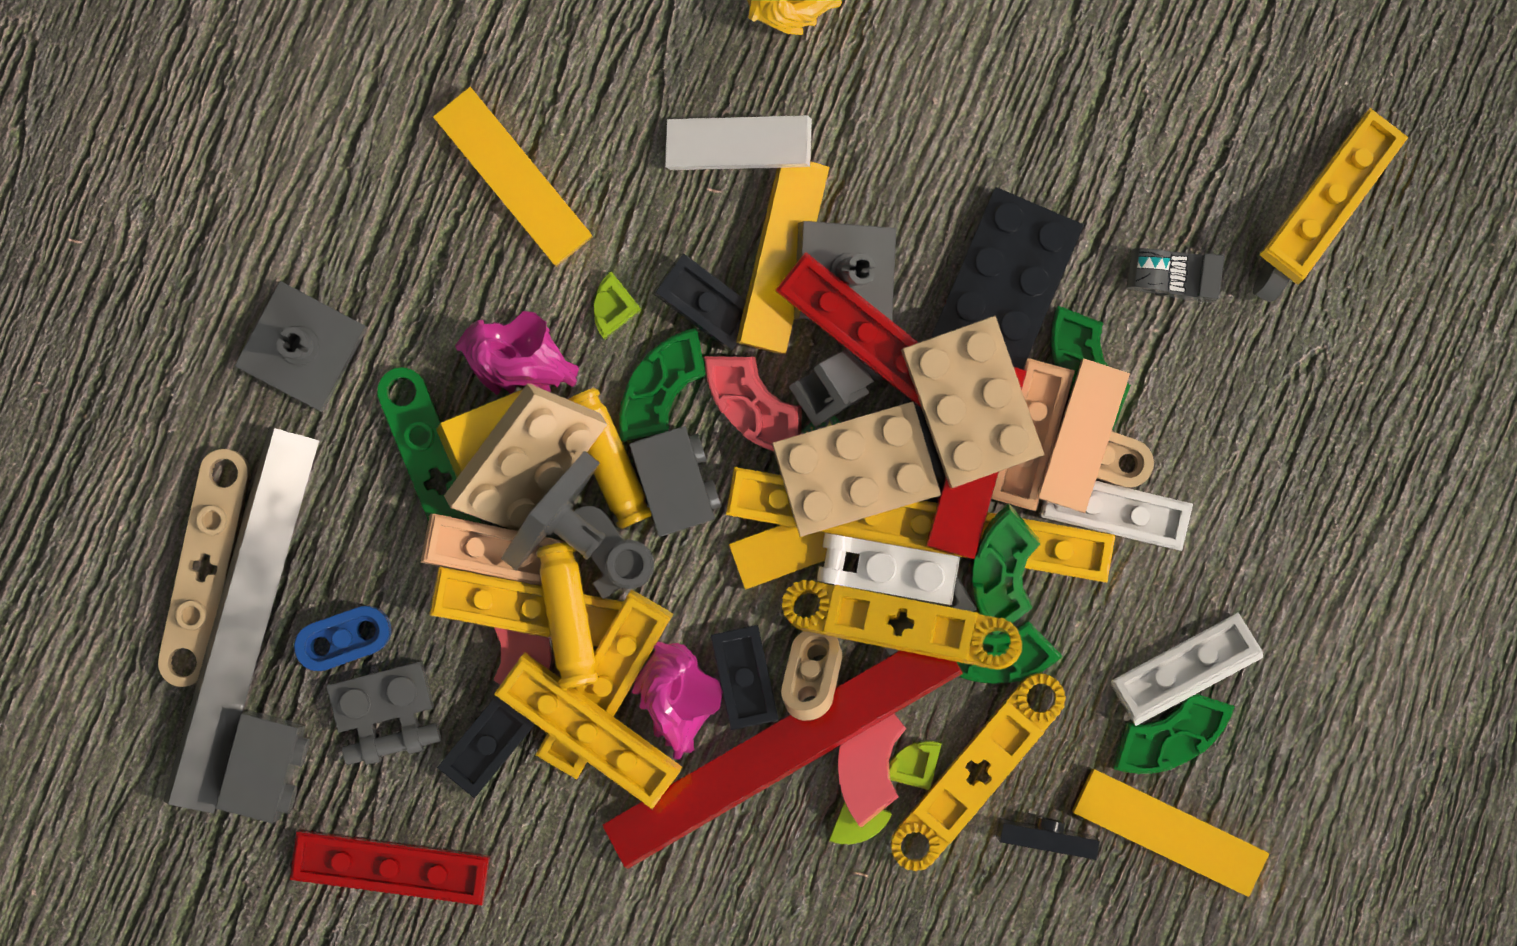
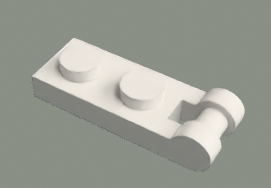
[817,533,960,605]

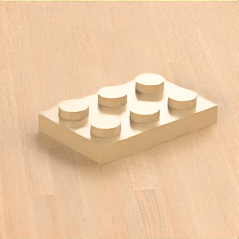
[901,316,1045,488]
[444,383,608,531]
[772,402,941,537]

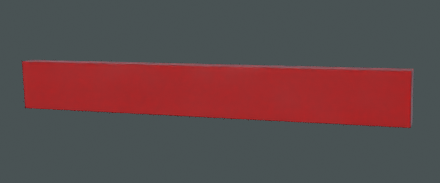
[602,650,963,869]

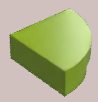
[594,272,642,340]
[889,740,942,790]
[829,800,892,844]

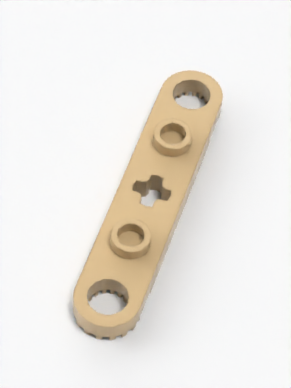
[158,449,251,687]

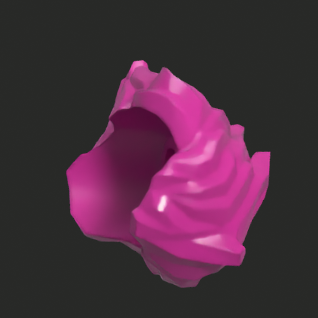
[455,311,579,395]
[632,641,723,760]

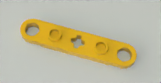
[782,580,1022,669]
[890,673,1066,871]

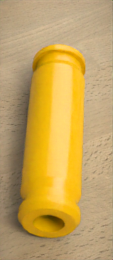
[568,388,652,529]
[536,542,598,689]

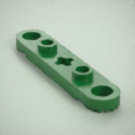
[377,367,483,524]

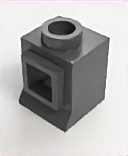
[789,349,874,427]

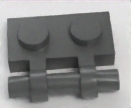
[326,661,441,765]

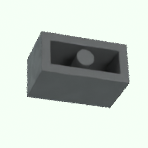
[629,426,722,537]
[216,710,310,824]

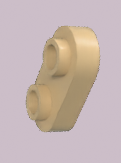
[1096,432,1154,488]
[781,631,842,720]

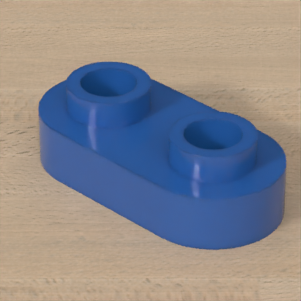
[294,606,391,671]

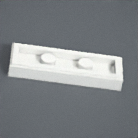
[665,115,812,170]
[1039,481,1193,551]
[1111,613,1263,726]

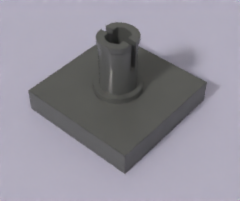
[794,221,896,321]
[235,281,368,412]
[501,451,606,571]

